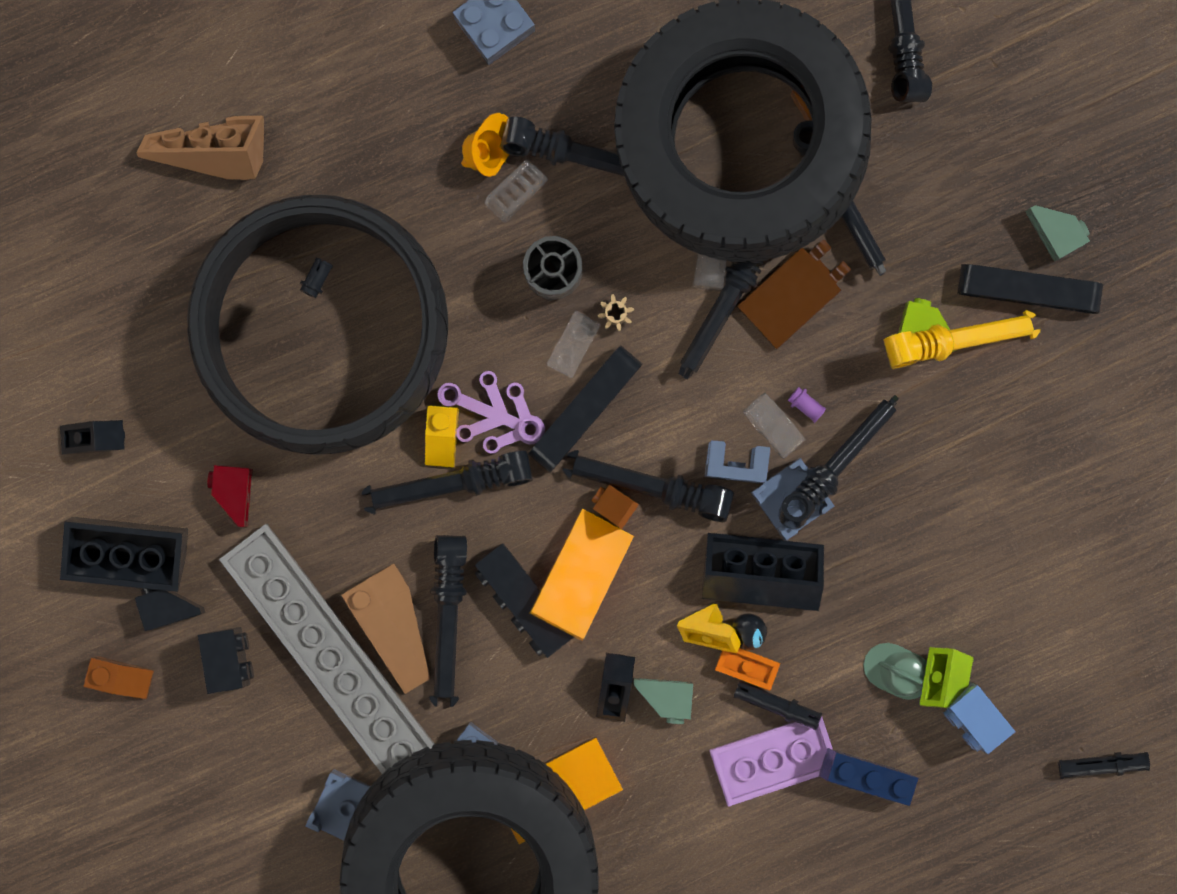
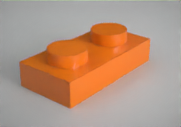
[715,648,781,691]

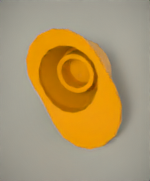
[461,113,509,177]

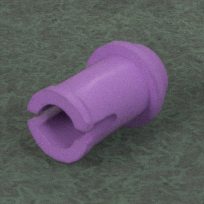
[788,387,826,423]

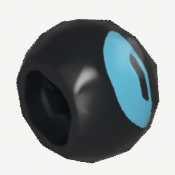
[731,613,767,651]

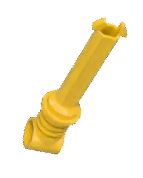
[883,310,1040,369]

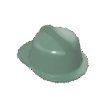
[864,643,927,700]

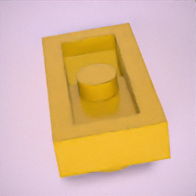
[677,604,741,654]

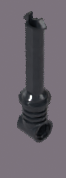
[888,0,932,102]
[500,116,625,177]
[793,120,886,276]
[678,258,769,380]
[778,395,899,529]
[563,450,734,523]
[361,451,533,515]
[429,535,467,707]

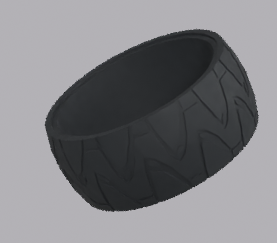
[187,195,448,455]

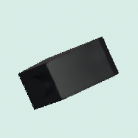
[60,420,125,455]
[135,589,206,631]
[596,653,635,722]

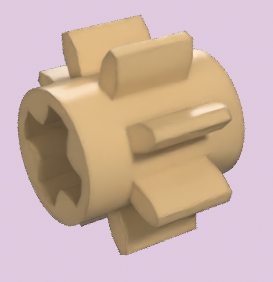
[598,294,634,332]

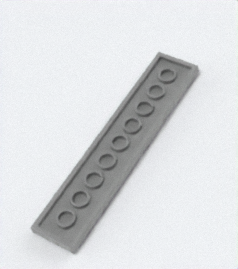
[219,524,435,774]

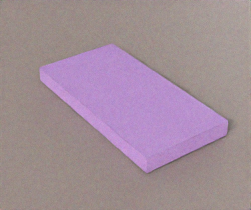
[709,717,833,807]

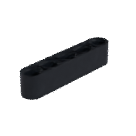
[957,264,1103,314]
[528,345,643,473]

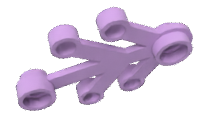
[438,371,545,454]

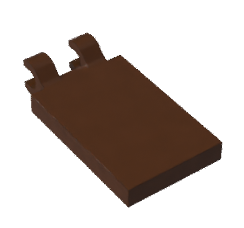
[737,239,851,350]

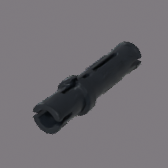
[733,680,823,731]
[1058,752,1150,779]

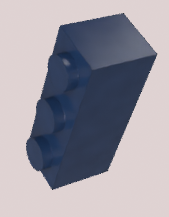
[819,748,919,806]

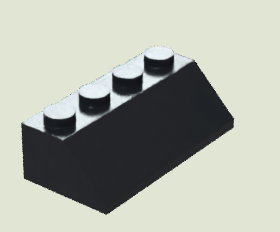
[60,517,188,592]
[702,533,824,611]

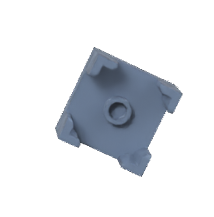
[704,440,770,484]
[750,458,835,540]
[305,769,370,840]

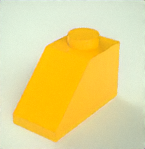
[425,406,459,467]

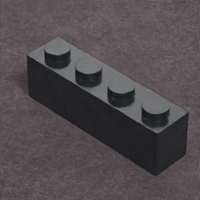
[474,543,574,658]

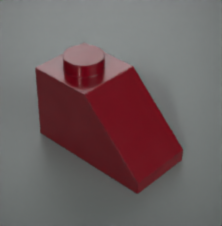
[207,465,253,527]

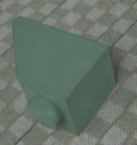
[1025,205,1090,262]
[633,678,693,724]

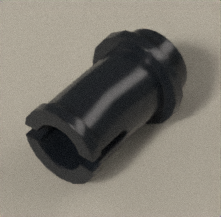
[300,257,333,298]

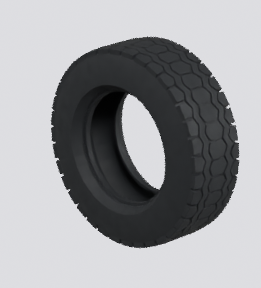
[614,0,872,262]
[339,740,599,894]

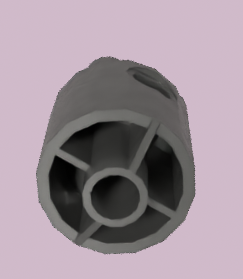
[523,236,582,301]

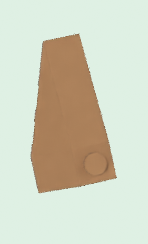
[136,116,264,180]
[342,564,430,694]

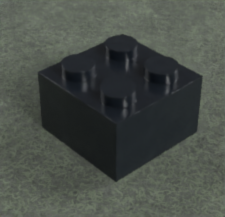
[198,627,254,694]

